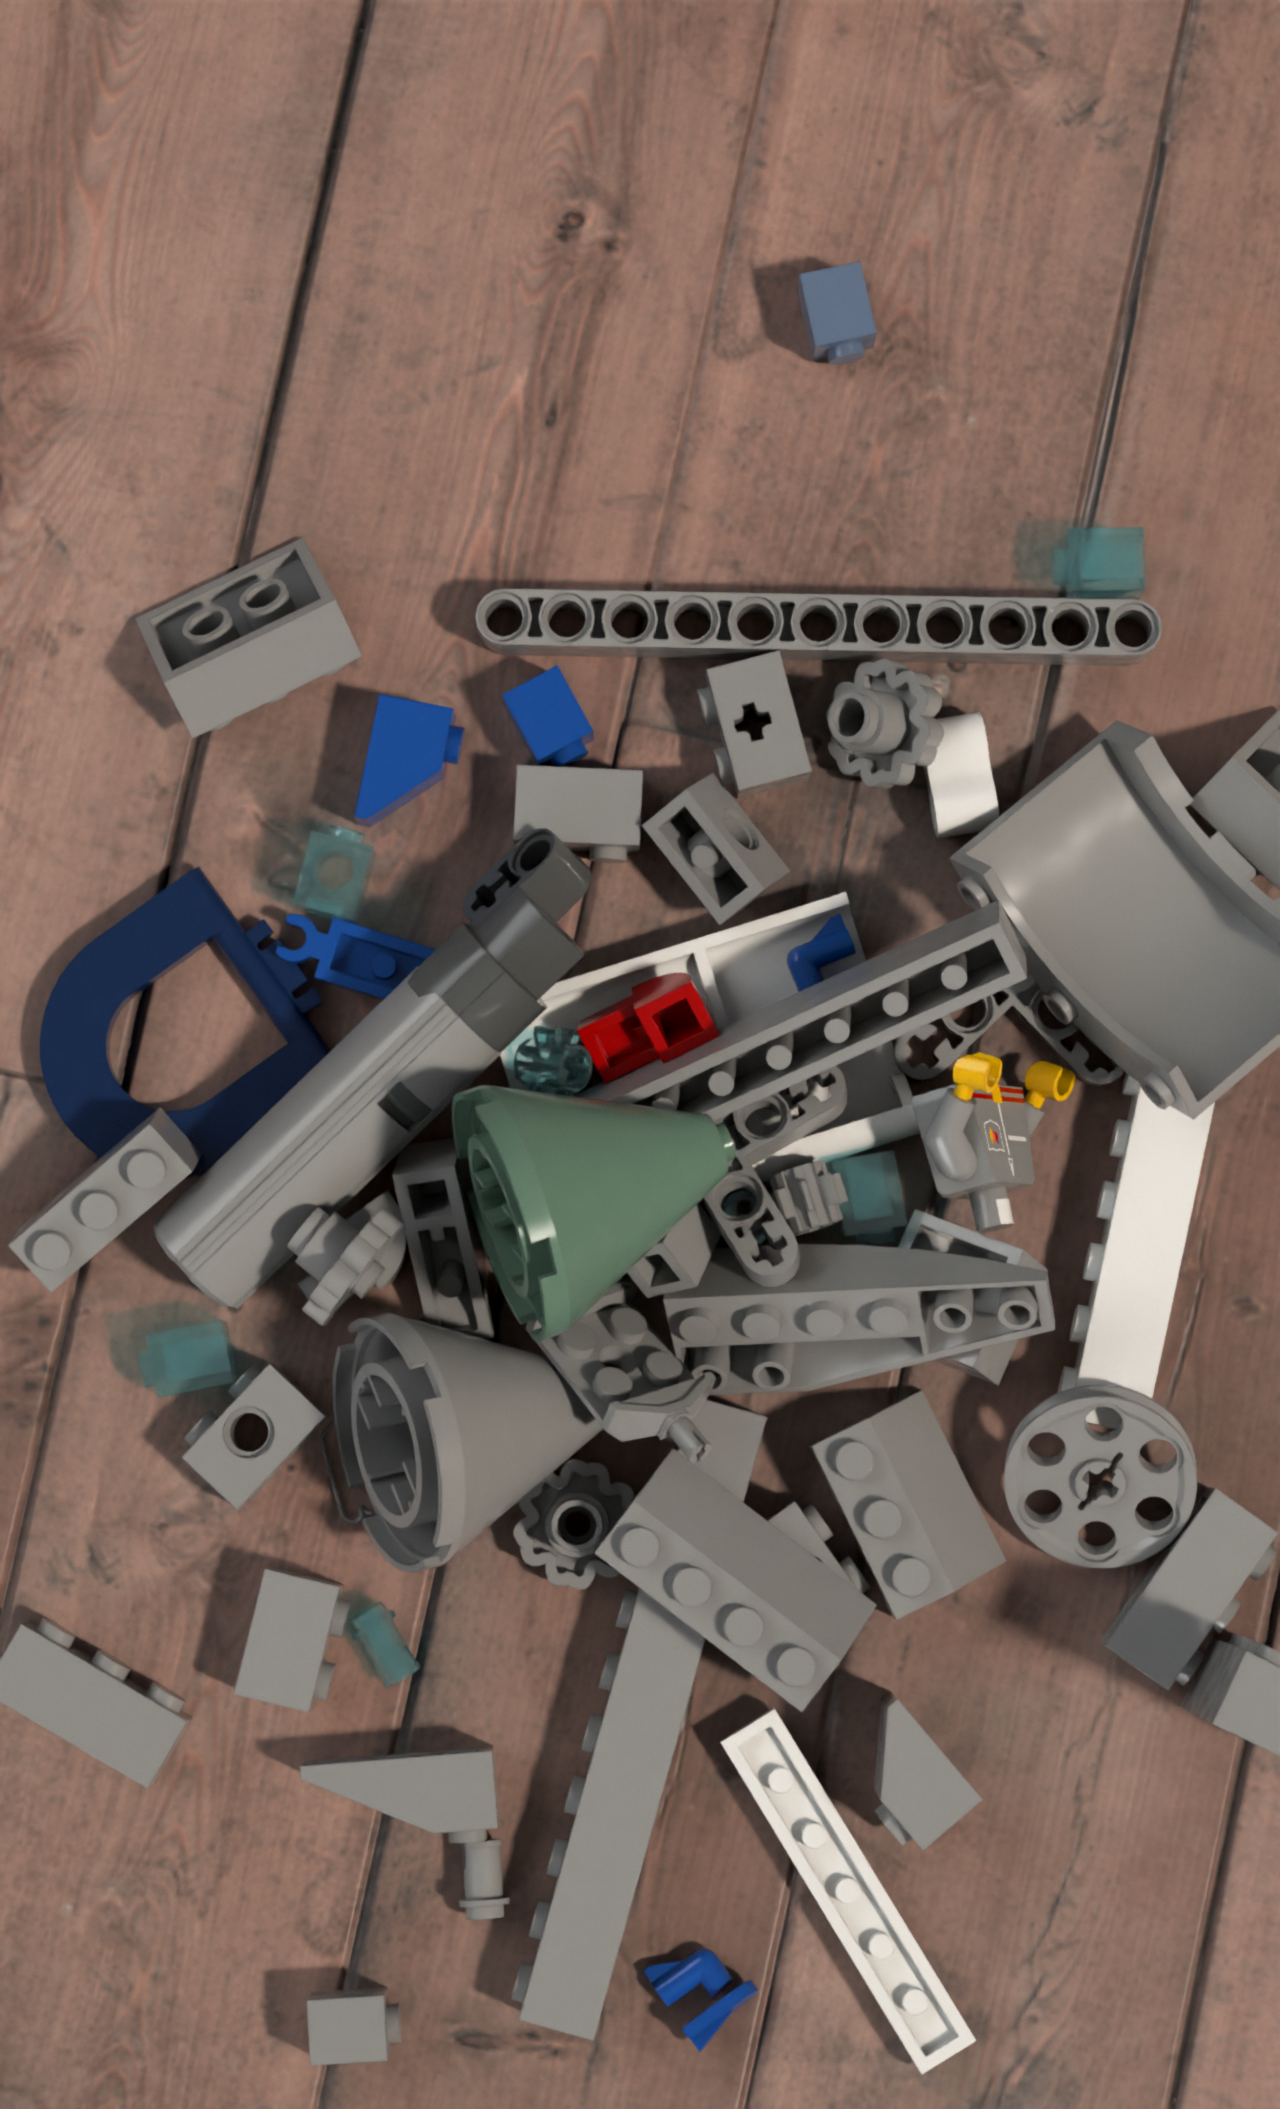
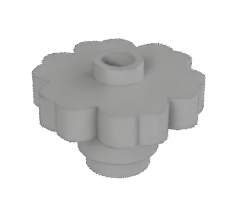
[826,659,944,789]
[287,1207,404,1326]
[513,1459,635,1590]

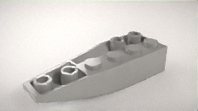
[663,1244,1055,1395]

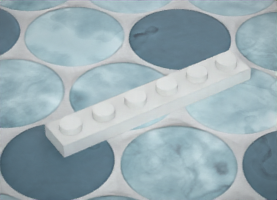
[720,1708,976,2074]

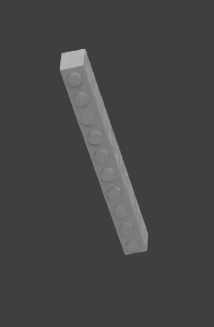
[511,1400,767,2041]

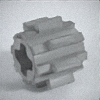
[769,1160,848,1236]

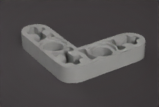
[893,972,1124,1087]
[701,1066,848,1287]

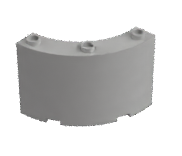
[949,720,1280,1120]

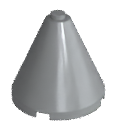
[333,1313,604,1573]

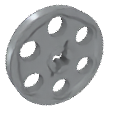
[1004,1385,1197,1568]

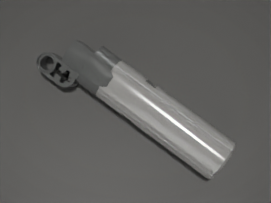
[154,828,592,1309]

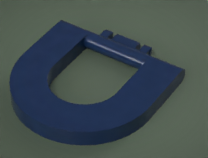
[40,867,331,1179]

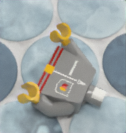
[911,1052,1075,1233]

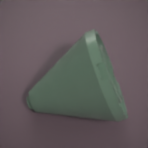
[452,1085,735,1342]

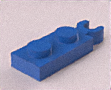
[275,914,436,1000]

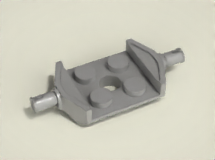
[525,1276,716,1464]

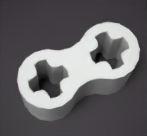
[923,712,999,838]

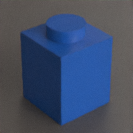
[502,665,594,767]

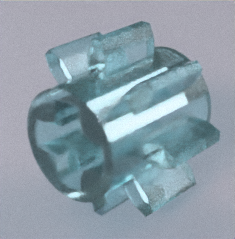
[514,1026,592,1096]

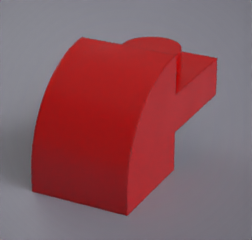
[576,972,720,1084]

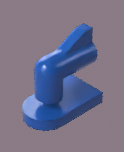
[787,914,856,992]
[643,1948,759,2052]

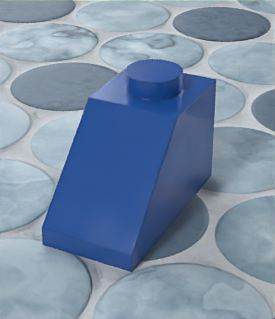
[354,694,465,827]

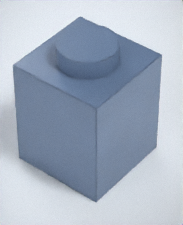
[797,261,877,365]

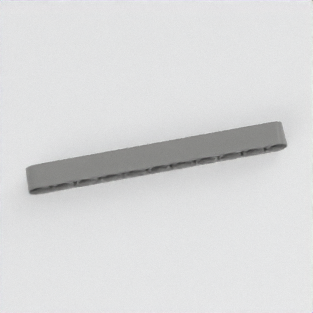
[475,588,1162,666]

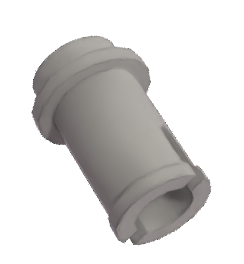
[459,1839,510,1920]

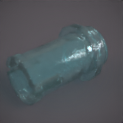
[349,1601,421,1688]

